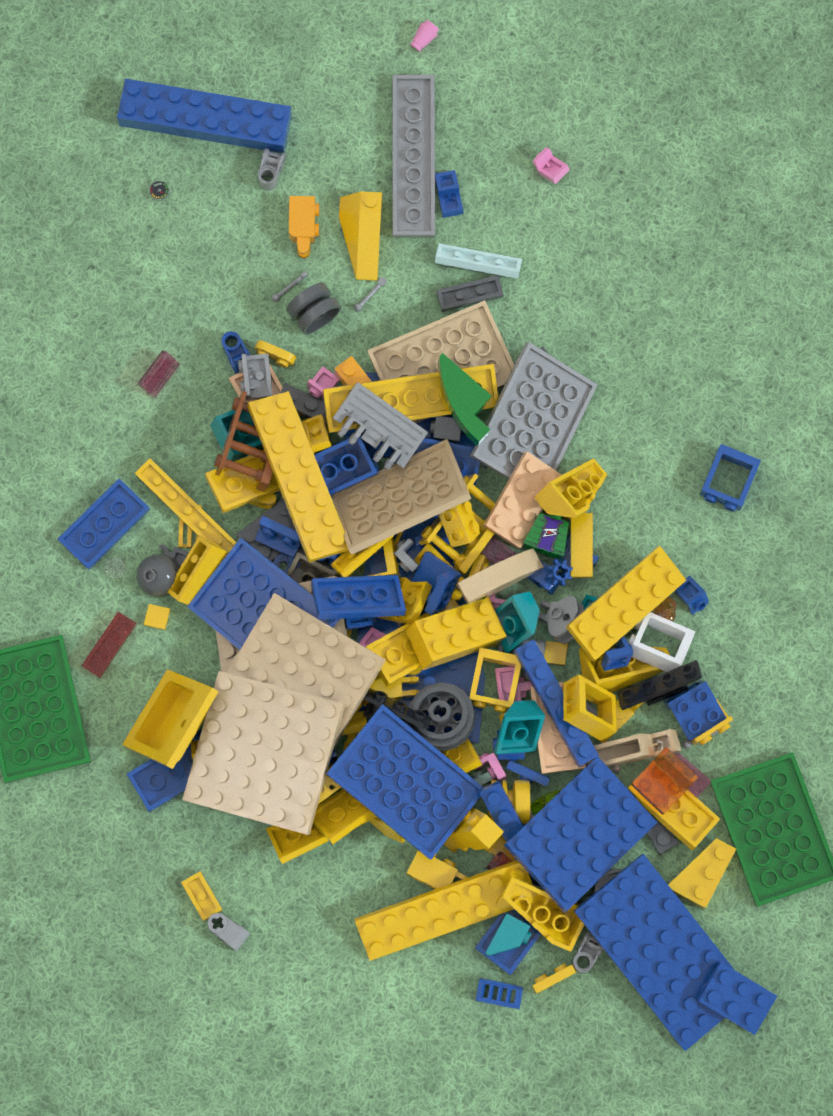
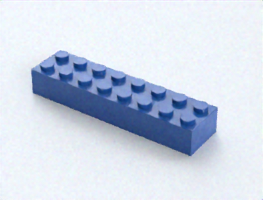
[117,78,292,153]

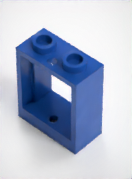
[700,444,761,512]

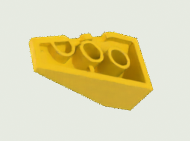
[534,458,607,518]

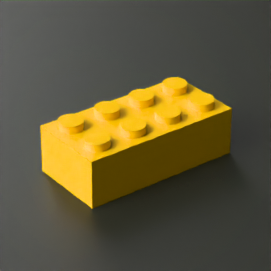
[405,597,506,670]

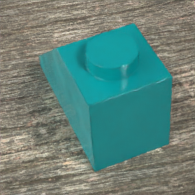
[485,914,532,956]

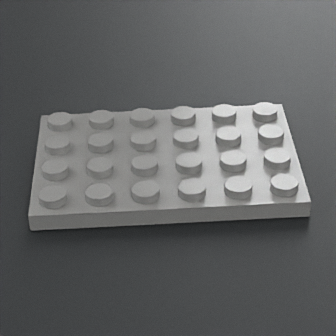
[470,342,598,479]

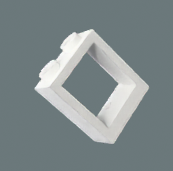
[629,612,695,672]

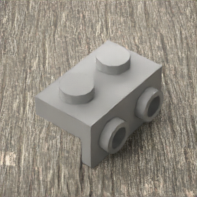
[238,354,273,400]

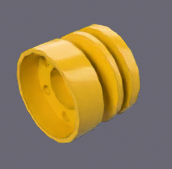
[488,780,530,825]

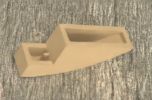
[457,549,544,605]
[585,729,681,767]

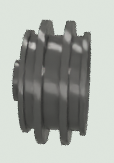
[409,683,475,751]

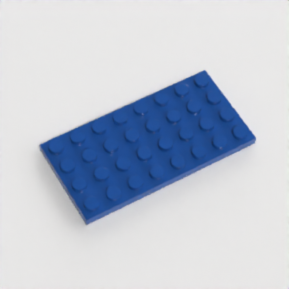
[573,854,734,1051]

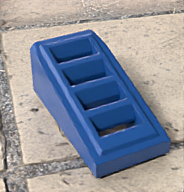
[475,978,523,1009]

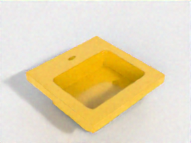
[122,669,218,769]

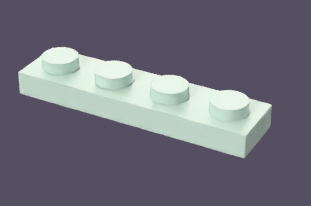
[435,243,522,279]

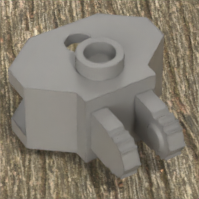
[538,595,585,644]

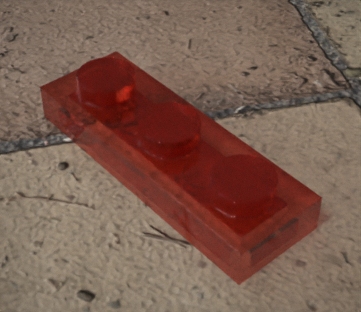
[81,612,137,679]

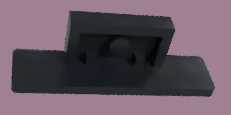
[617,660,702,710]
[363,688,432,728]

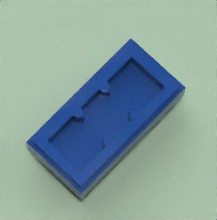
[506,761,550,786]

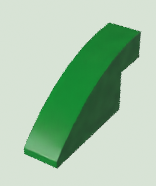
[438,353,491,446]

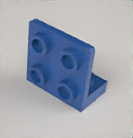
[412,551,461,615]
[663,680,726,741]

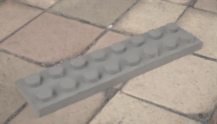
[393,75,435,238]

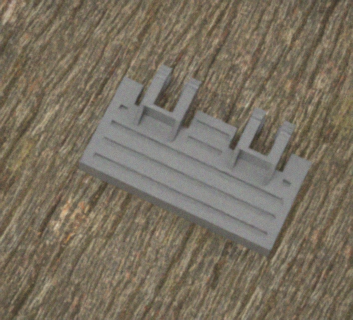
[333,382,428,470]

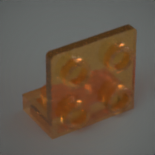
[631,747,699,814]

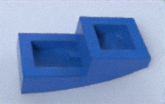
[435,170,463,218]

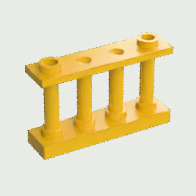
[418,473,495,575]

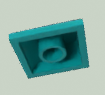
[495,592,540,653]
[494,700,545,754]

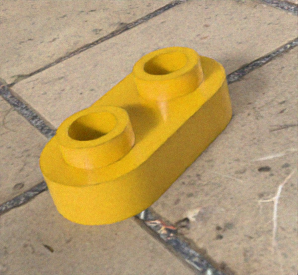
[254,340,296,368]

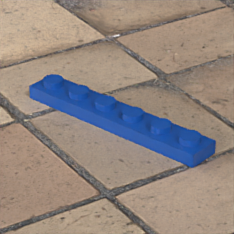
[514,640,599,767]
[479,780,542,888]

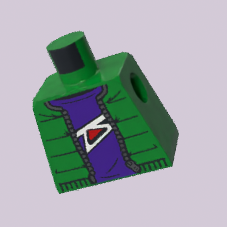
[523,513,569,561]

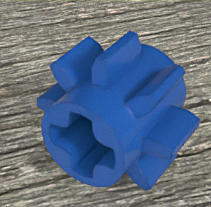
[545,559,573,586]

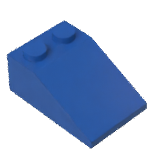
[314,433,380,495]

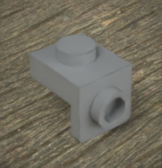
[394,538,419,573]

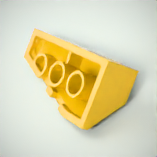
[339,191,382,281]
[579,647,670,693]
[502,876,584,952]

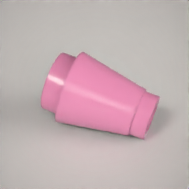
[410,20,439,52]

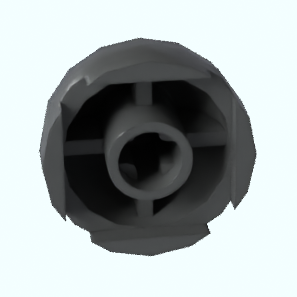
[136,554,180,597]

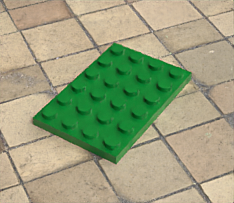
[0,635,91,783]
[710,752,833,907]

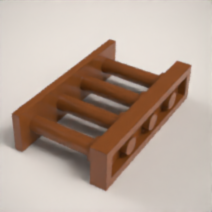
[214,391,273,492]

